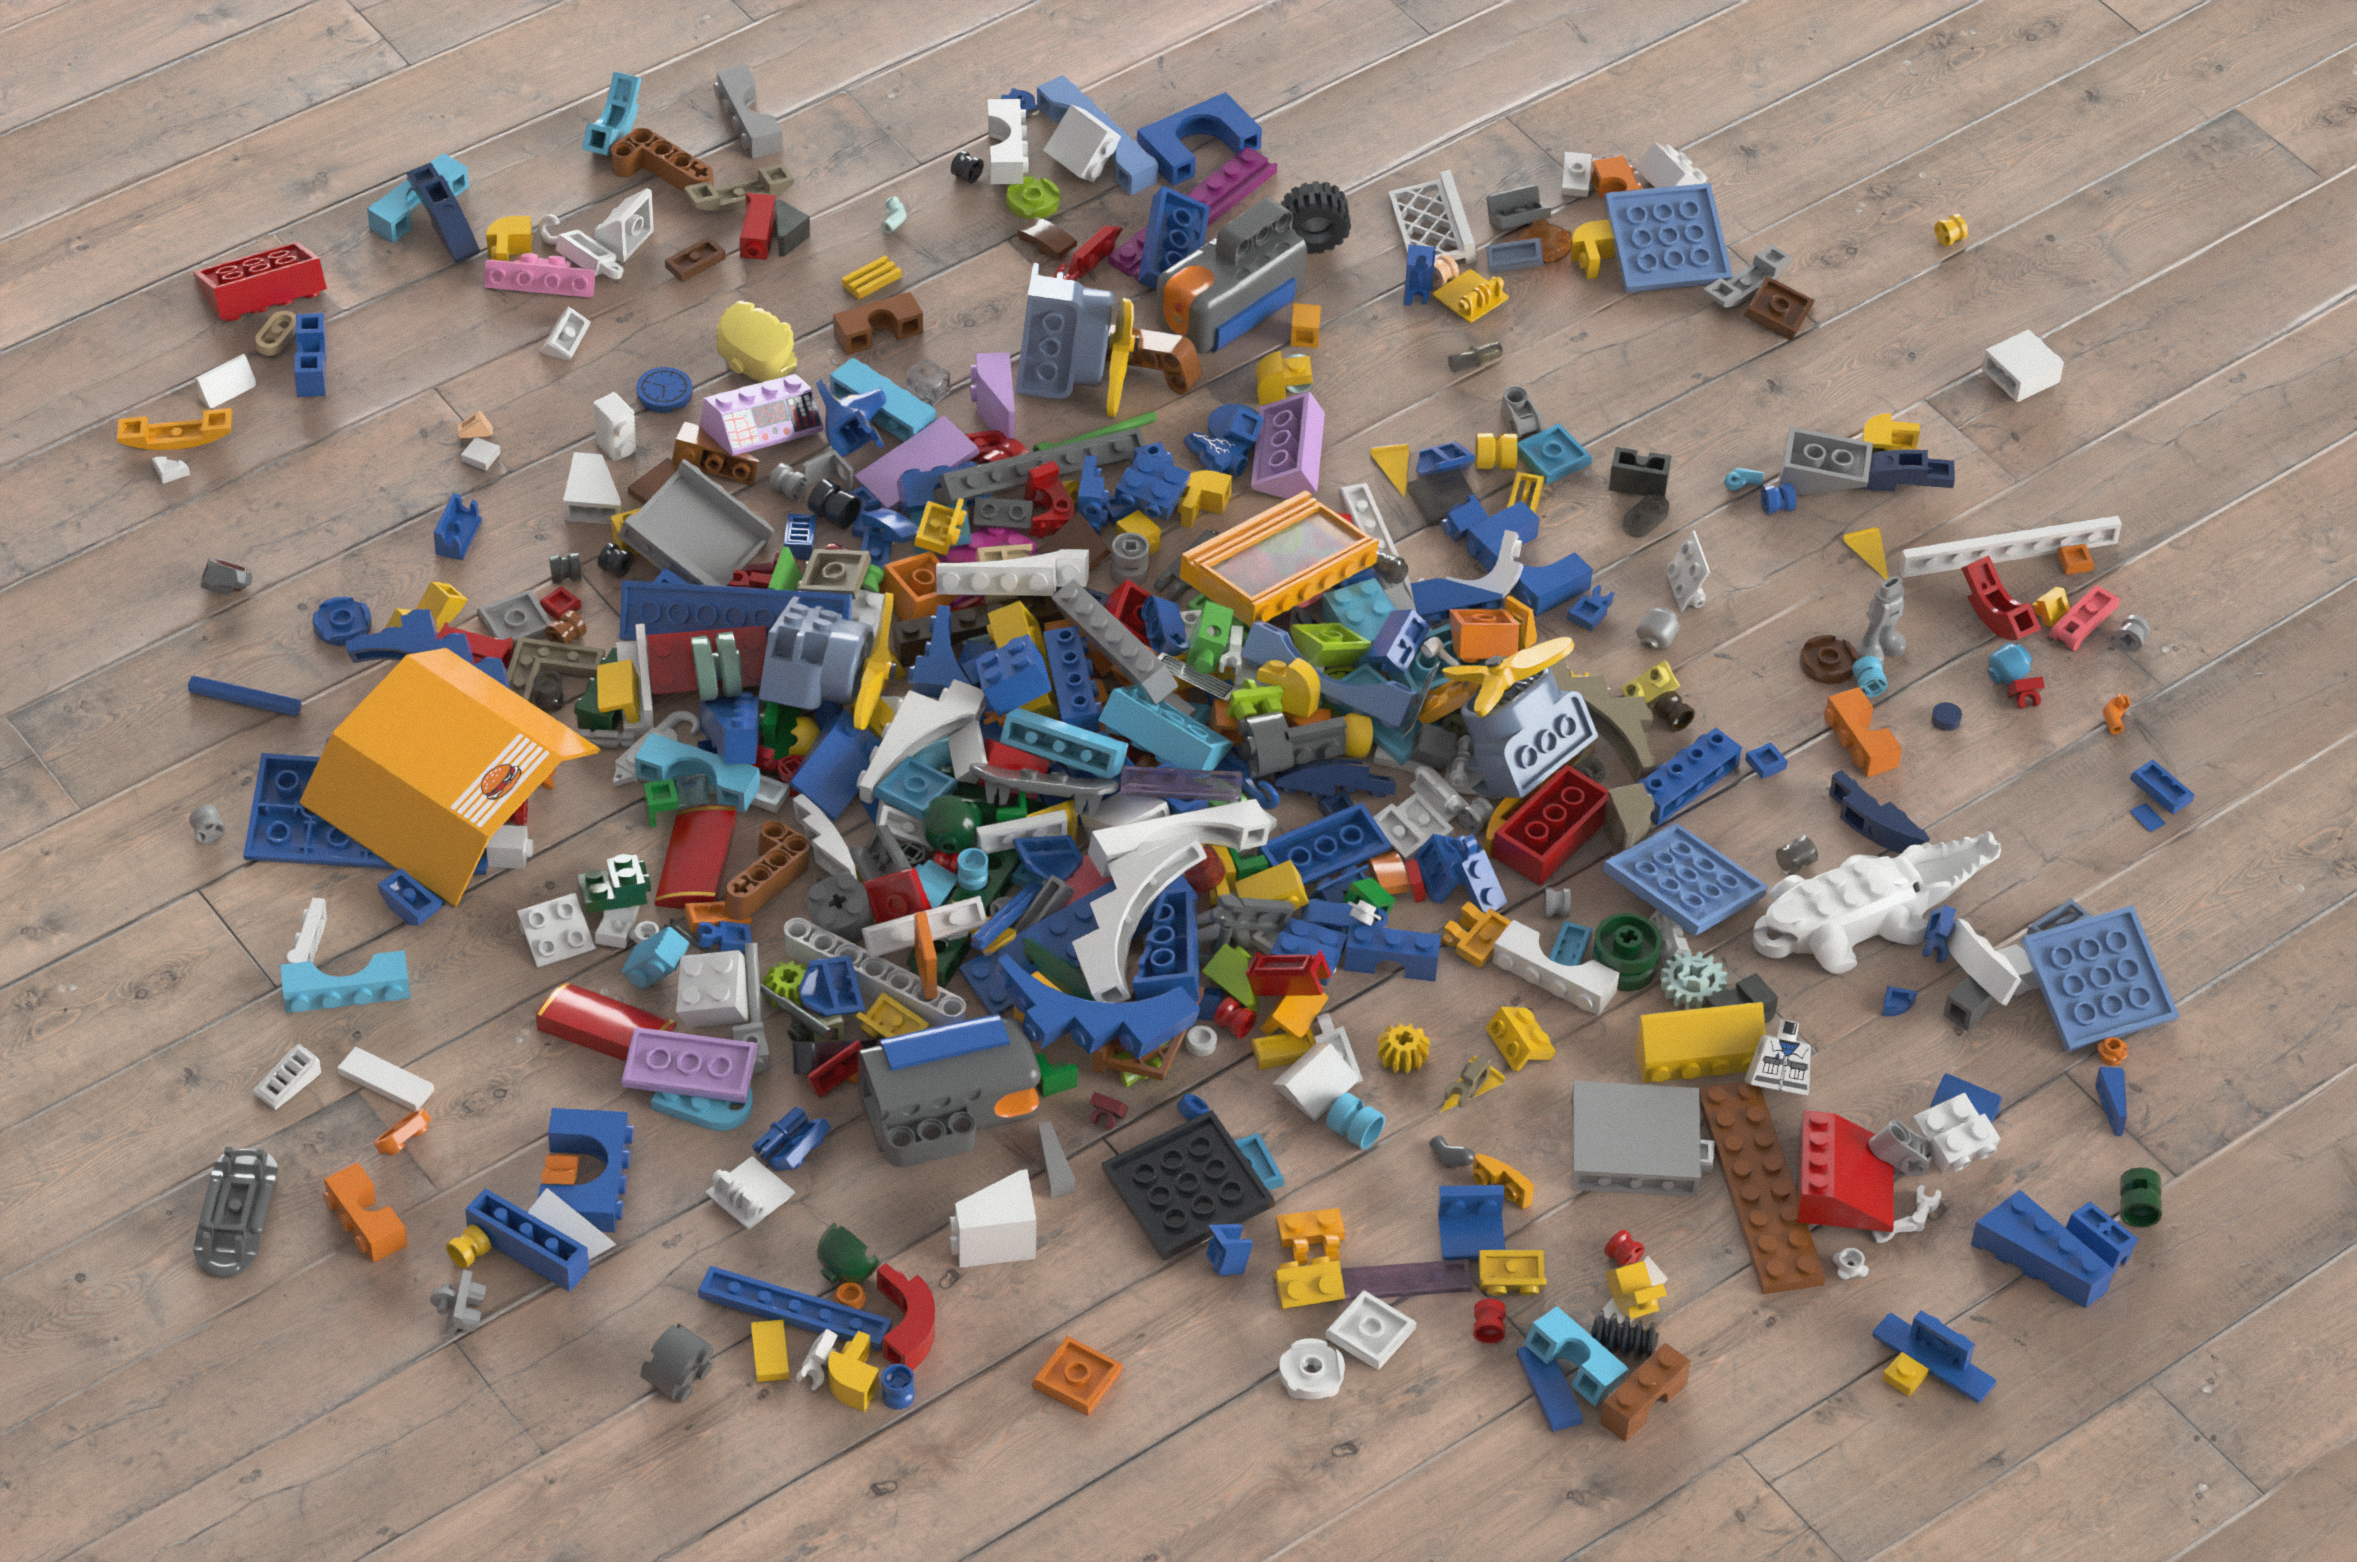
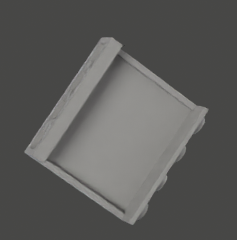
[618,459,775,586]
[1571,1081,1701,1197]

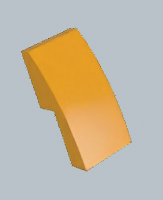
[1472,1153,1534,1210]

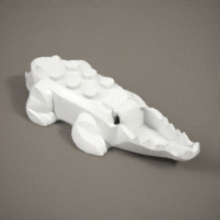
[1753,831,2001,974]

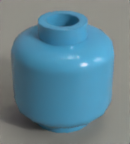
[1987,643,2032,686]

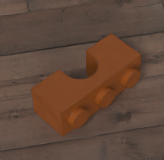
[833,292,923,356]
[1600,1343,1691,1442]

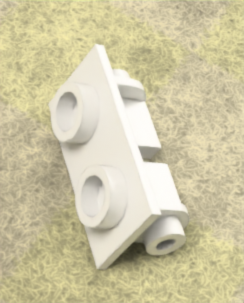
[1409,766,1469,822]
[1649,909,1691,968]

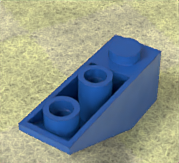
[1410,578,1504,626]

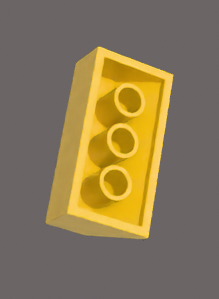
[987,601,1061,721]
[1635,1002,1766,1083]

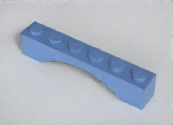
[1037,75,1159,195]
[1241,620,1419,729]

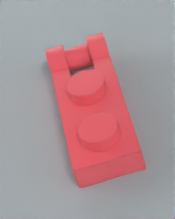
[2049,585,2120,651]

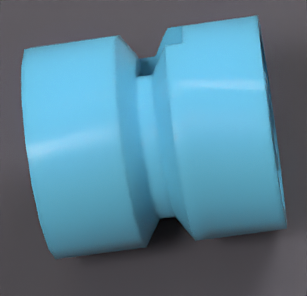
[1326,1092,1386,1150]

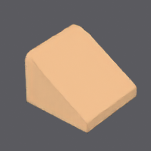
[458,411,493,438]

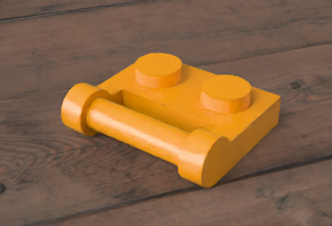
[1418,680,1478,725]

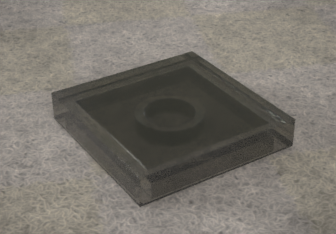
[1407,469,1479,527]

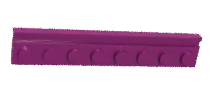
[1108,146,1277,282]

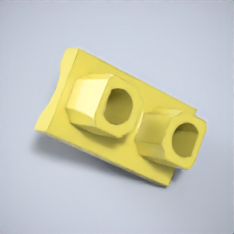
[1621,660,1680,707]

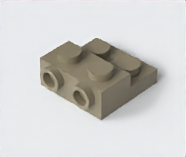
[797,549,871,600]

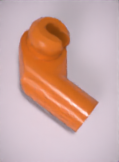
[2103,694,2130,735]

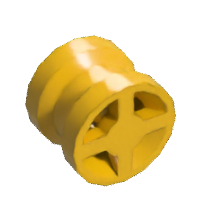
[1934,214,1968,247]

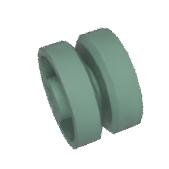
[691,631,742,702]

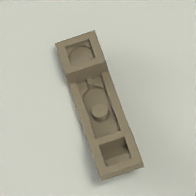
[684,163,794,211]

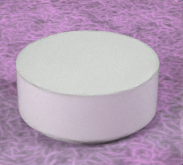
[1186,1026,1217,1057]

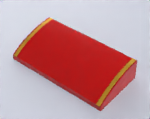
[654,805,737,909]
[536,982,677,1062]

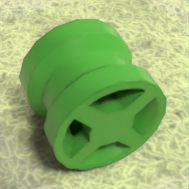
[860,564,884,593]

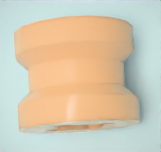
[1433,254,1459,288]

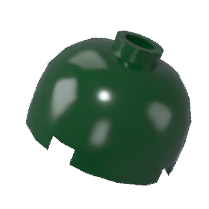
[921,796,983,854]
[816,1222,881,1284]

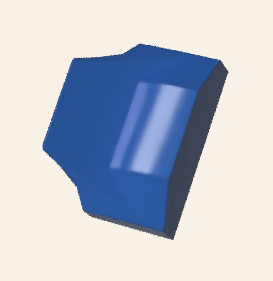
[378,868,444,926]

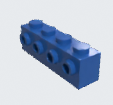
[1043,625,1103,733]
[1636,727,1742,826]
[465,1188,589,1292]

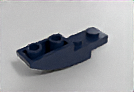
[406,162,480,263]
[1858,449,1955,492]
[1273,758,1396,799]
[1829,770,1930,854]

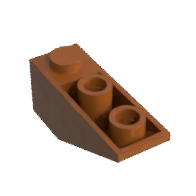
[672,422,759,486]

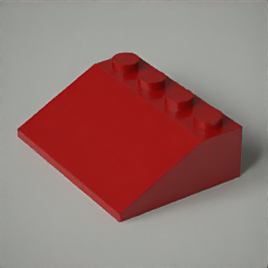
[193,241,327,322]
[1797,1110,1894,1232]

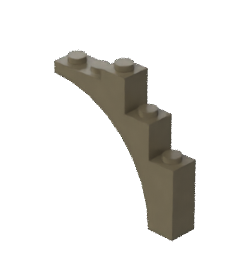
[1502,657,1656,784]

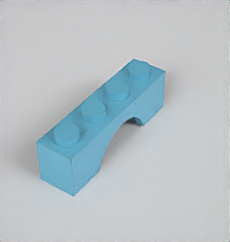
[367,153,469,243]
[635,733,760,813]
[280,950,410,1013]

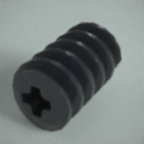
[1591,1309,1659,1361]

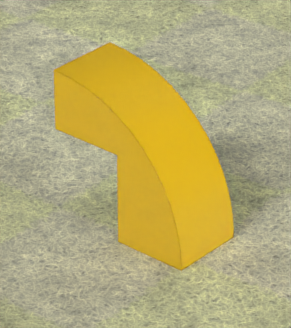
[385,581,468,632]

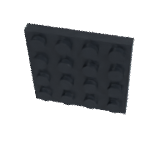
[1101,1110,1275,1261]

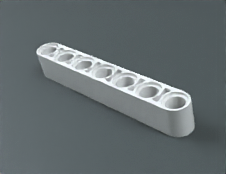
[784,918,966,1027]

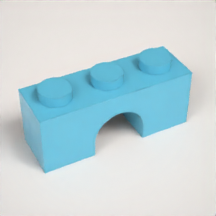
[1523,1306,1629,1407]

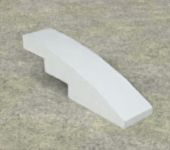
[793,794,857,879]
[1944,918,2021,1006]

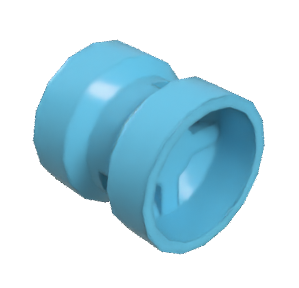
[1852,656,1888,697]
[958,848,988,891]

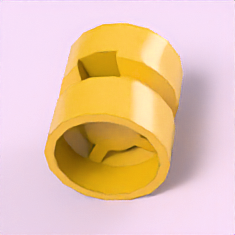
[1475,433,1517,470]

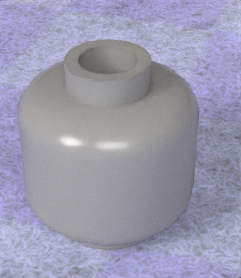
[1636,607,1680,651]

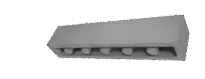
[1051,579,1178,704]

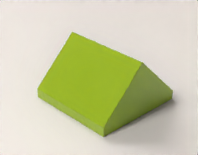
[1290,623,1372,667]

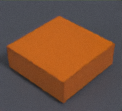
[2057,544,2094,575]

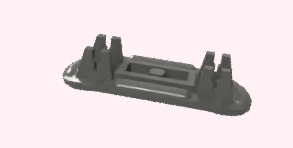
[969,763,1119,816]
[193,1146,278,1278]

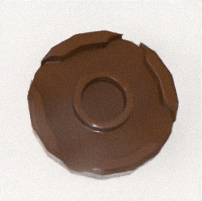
[1799,635,1859,684]

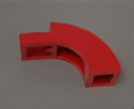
[1961,556,2041,640]

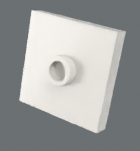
[1325,1290,1416,1371]

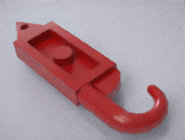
[1053,225,1123,281]

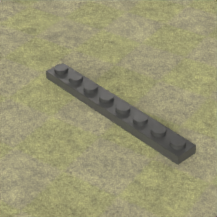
[938,427,1145,504]

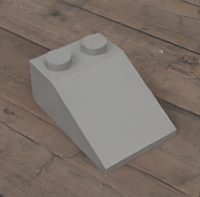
[1778,427,1873,495]

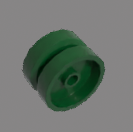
[1592,913,1662,992]

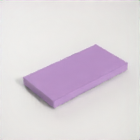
[854,415,980,511]
[621,1027,758,1103]

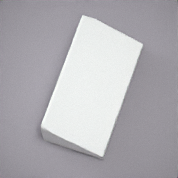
[540,306,591,361]
[196,354,256,409]
[948,720,988,784]

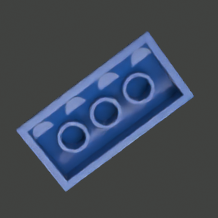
[1138,186,1210,289]
[1257,802,1392,886]

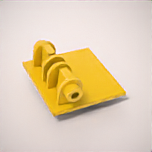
[1432,268,1509,324]

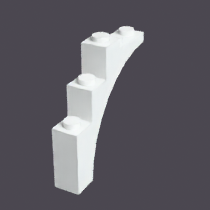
[1072,831,1207,1003]

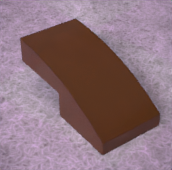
[1017,217,1078,258]

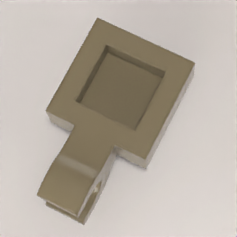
[1444,1054,1491,1108]

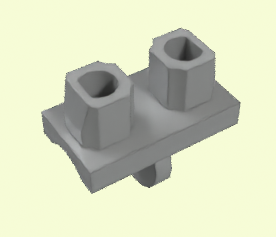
[430,1269,486,1336]

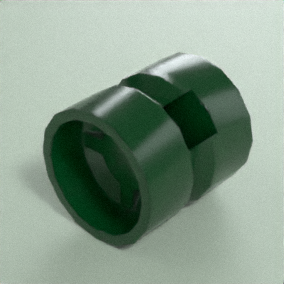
[2119,1167,2162,1228]

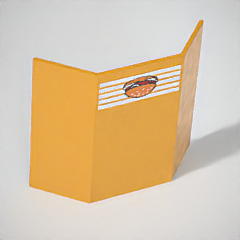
[299,648,600,908]

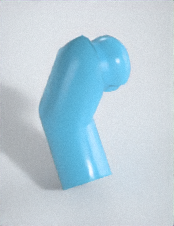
[1724,468,1764,490]

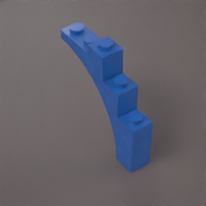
[908,605,1004,743]
[345,609,510,689]
[993,954,1200,1060]

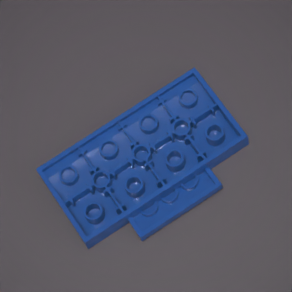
[243,738,488,875]

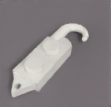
[613,711,700,787]

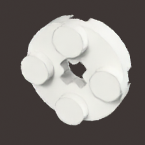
[1279,1338,1345,1400]

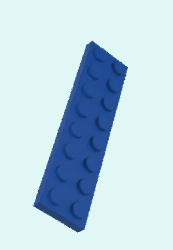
[619,580,852,641]
[959,874,1198,1015]

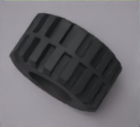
[1281,181,1351,254]

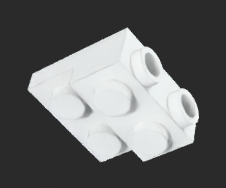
[1910,1093,2001,1173]

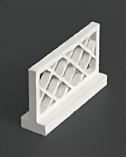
[1388,170,1477,264]

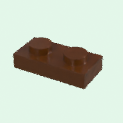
[665,237,726,282]

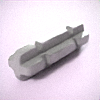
[577,729,636,749]

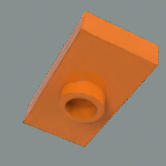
[684,901,752,933]

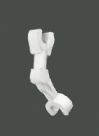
[1872,1185,1941,1243]

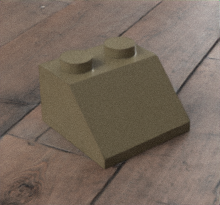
[1603,783,1655,856]

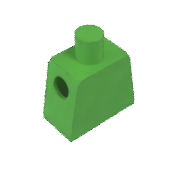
[1185,601,1234,674]

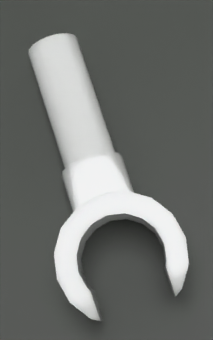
[1421,637,1461,667]

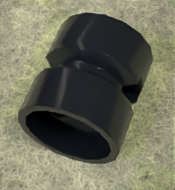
[807,478,862,530]

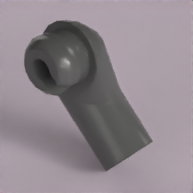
[1429,1135,1475,1167]

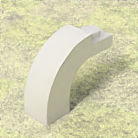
[1446,530,1523,598]

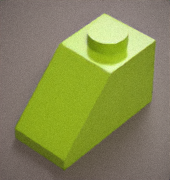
[1202,943,1259,1014]

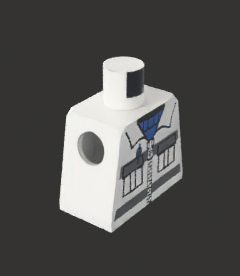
[1745,1019,1811,1096]

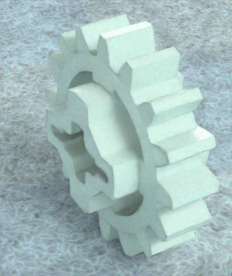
[1660,951,1727,1010]

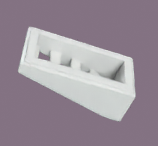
[253,1044,321,1110]

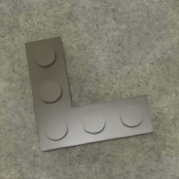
[507,637,605,703]

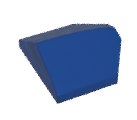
[1416,441,1475,476]
[1013,835,1083,881]
[799,955,865,1018]

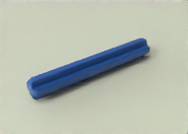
[188,675,302,716]
[970,880,1044,951]

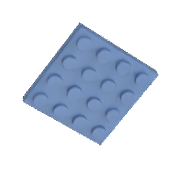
[1604,183,1733,293]
[1602,823,1769,936]
[2021,905,2179,1052]

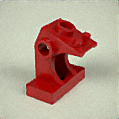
[1023,460,1075,539]

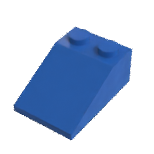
[788,709,882,822]

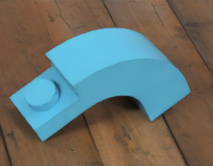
[582,71,642,156]

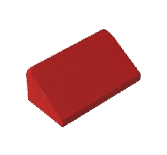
[807,1039,863,1098]

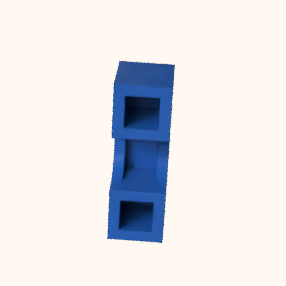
[294,313,327,397]
[896,462,991,515]
[1344,924,1441,982]

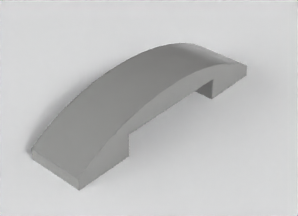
[1703,244,1793,307]

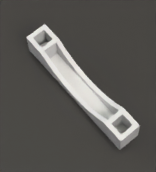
[1088,799,1271,878]

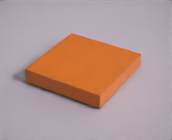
[914,911,937,1000]
[1032,1336,1123,1416]

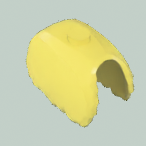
[716,301,797,383]

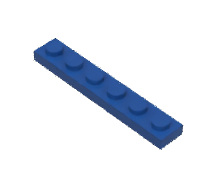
[698,1266,892,1352]

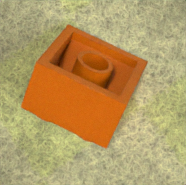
[878,551,958,621]
[1449,609,1519,663]

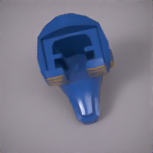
[816,379,886,458]

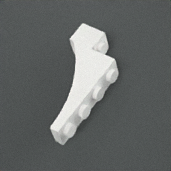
[936,549,1089,596]
[857,679,987,804]

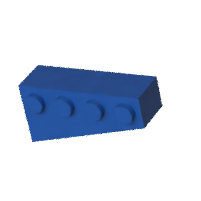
[700,692,760,764]
[1132,887,1200,1002]
[1971,1190,2113,1308]

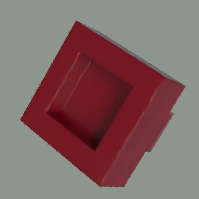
[1090,1091,1129,1130]

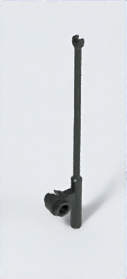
[664,919,834,1043]

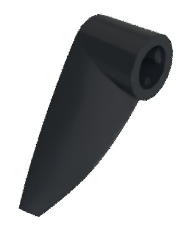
[792,1040,876,1074]

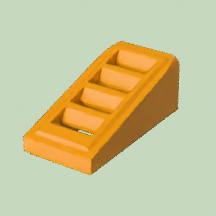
[1505,595,1537,650]

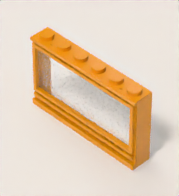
[1179,490,1379,627]

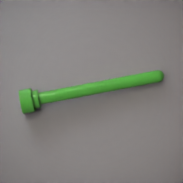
[1033,411,1157,452]

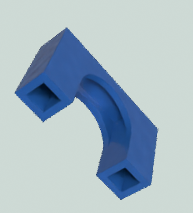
[1137,92,1262,187]
[1466,501,1593,617]
[538,1108,634,1233]

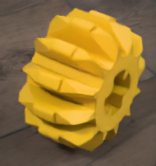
[1377,1022,1430,1075]

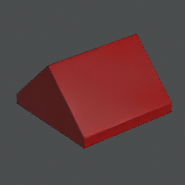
[979,737,1050,801]

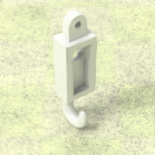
[538,214,624,279]

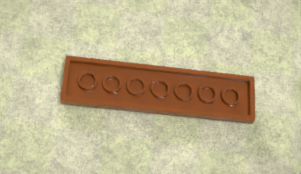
[1699,1081,1826,1294]

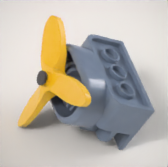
[1016,263,1140,417]
[759,592,897,730]
[1442,637,1598,798]

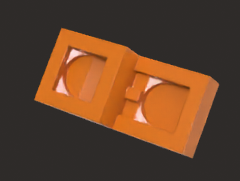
[1367,851,1411,894]
[542,1153,581,1185]

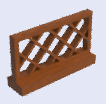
[1092,964,1204,1081]

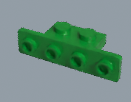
[758,700,802,771]

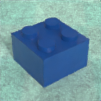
[975,634,1052,717]

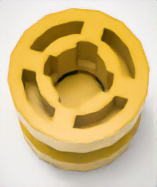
[445,1224,491,1269]

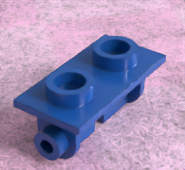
[1309,865,1370,903]

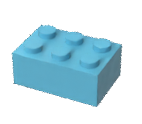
[1321,578,1396,671]

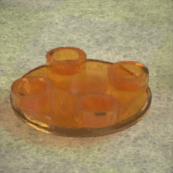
[1518,219,1572,264]

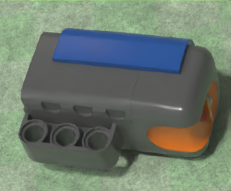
[1156,198,1307,354]
[858,1014,1041,1167]

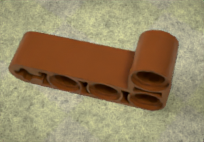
[611,128,714,193]
[1105,325,1202,395]
[724,820,811,920]

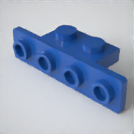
[1872,1310,1996,1403]

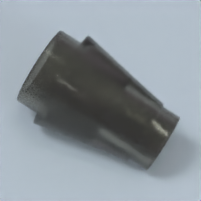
[1371,550,1409,584]

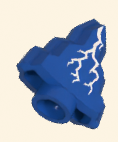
[1184,432,1251,477]

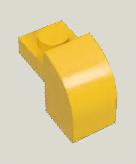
[486,216,533,262]
[1570,220,1615,279]
[1256,351,1313,405]
[1862,413,1920,453]
[1178,470,1232,528]
[1256,658,1321,718]
[1605,1261,1667,1319]
[828,1331,879,1412]

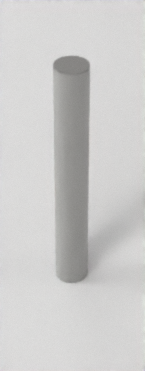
[745,943,763,1024]

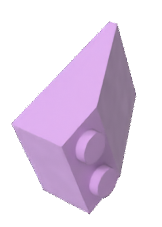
[970,352,1015,439]

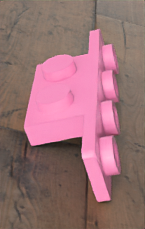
[484,253,595,298]

